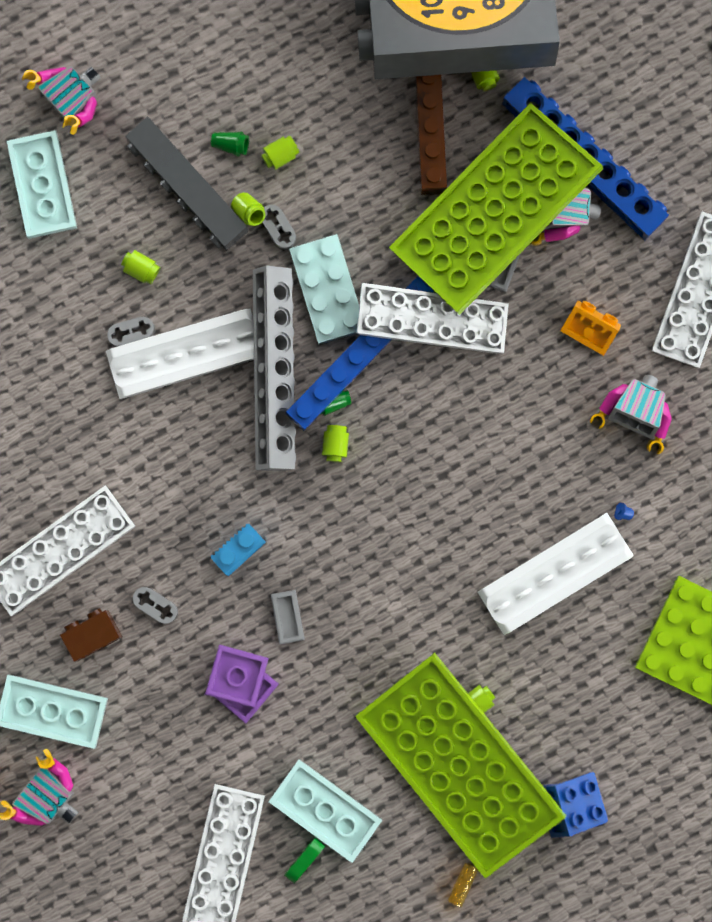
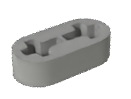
[262,205,296,250]
[107,317,155,347]
[133,587,178,624]

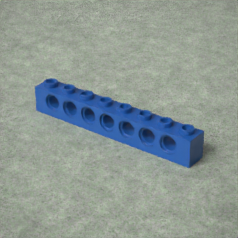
[502,77,669,241]

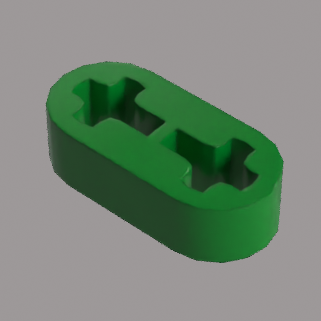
[284,837,325,884]

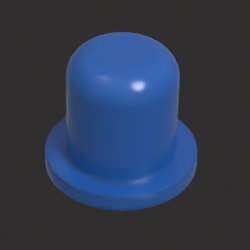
[614,503,634,520]

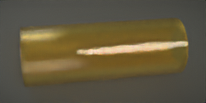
[448,862,478,907]

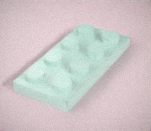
[7,130,77,239]
[289,234,360,344]
[0,675,108,749]
[269,759,382,863]

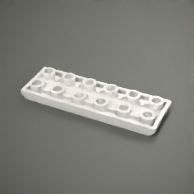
[652,211,712,369]
[357,283,509,354]
[106,309,254,399]
[0,485,135,616]
[477,513,634,635]
[182,784,265,922]

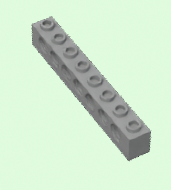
[253,265,296,471]

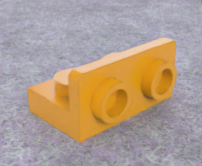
[560,300,621,356]

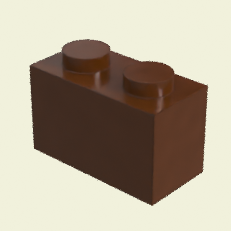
[60,608,123,662]

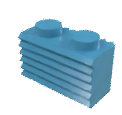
[211,524,266,576]

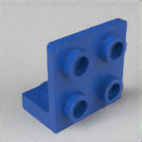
[543,772,608,838]

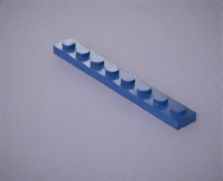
[286,276,435,431]

